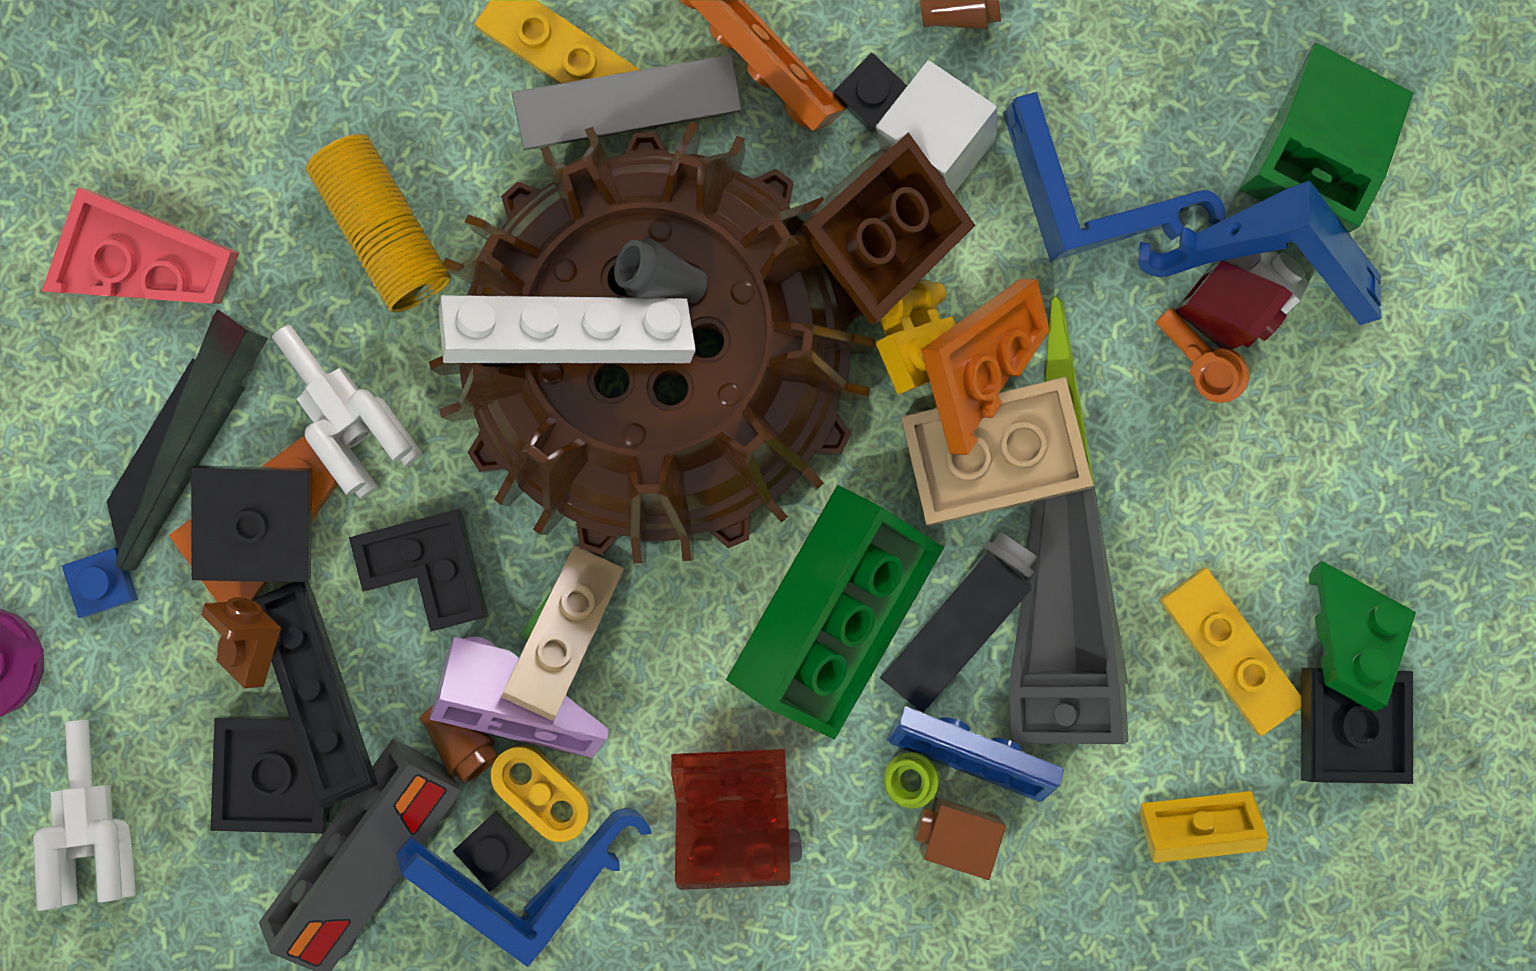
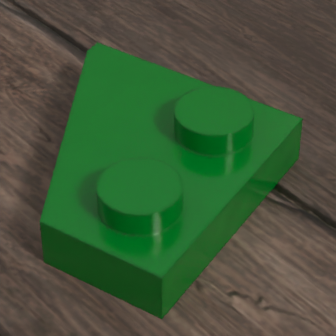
[1309,561,1416,712]

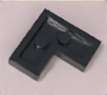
[349,509,489,632]

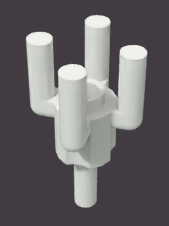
[272,325,424,500]
[33,720,136,911]

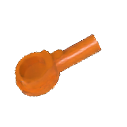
[1155,308,1250,403]

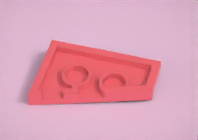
[42,188,239,304]

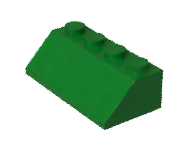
[726,484,944,740]

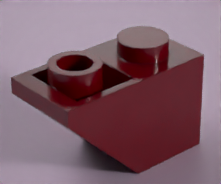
[1175,260,1293,349]

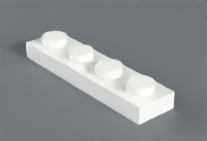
[439,295,695,363]

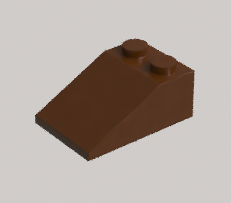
[799,132,976,325]

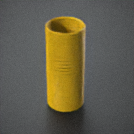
[305,134,451,313]

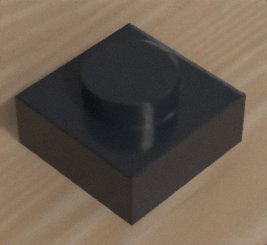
[833,52,907,133]
[452,810,534,892]

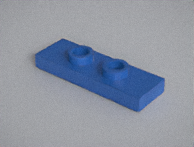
[887,706,1064,802]

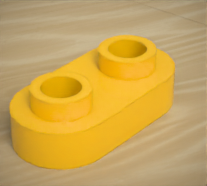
[491,745,591,842]

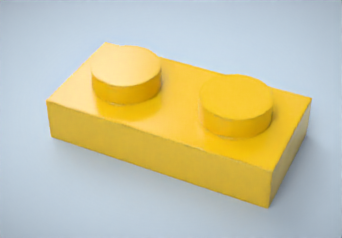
[1140,791,1269,863]

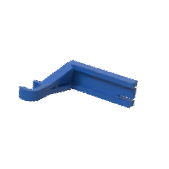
[1003,92,1225,262]
[1138,181,1382,325]
[396,808,651,967]

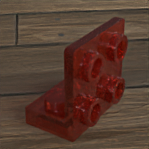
[671,749,791,890]

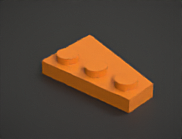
[921,279,1050,455]

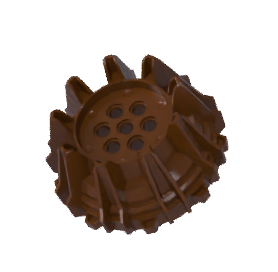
[429,122,876,564]

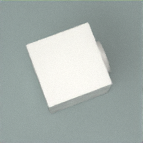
[876,60,997,194]

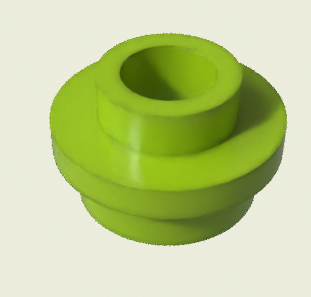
[884,751,940,809]

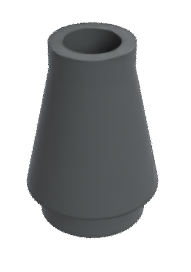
[614,238,707,304]

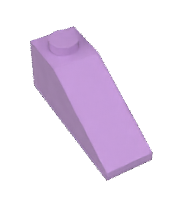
[430,637,609,758]

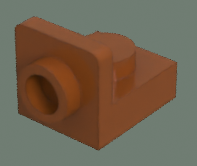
[201,597,281,689]

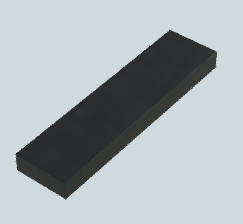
[253,582,378,808]

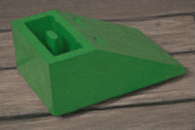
[1239,42,1414,233]

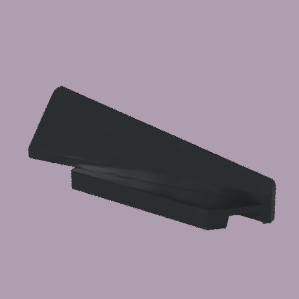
[106,309,268,570]

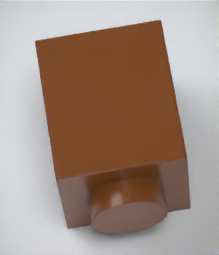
[914,797,1006,880]

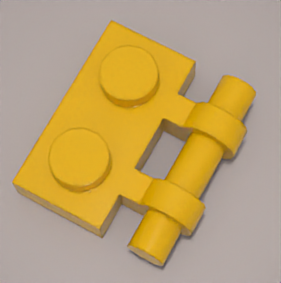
[875,279,956,395]

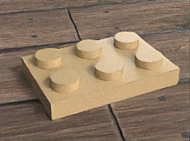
[901,377,1093,527]

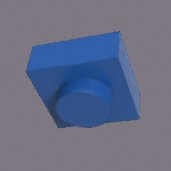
[62,548,138,618]

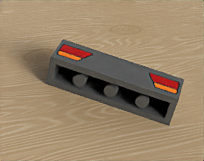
[259,738,462,971]

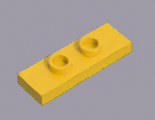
[474,0,640,84]
[1159,567,1301,737]

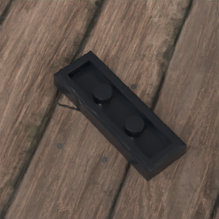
[880,550,1032,713]

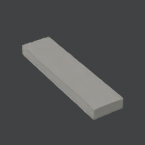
[512,55,742,151]

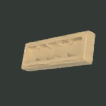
[501,545,624,721]

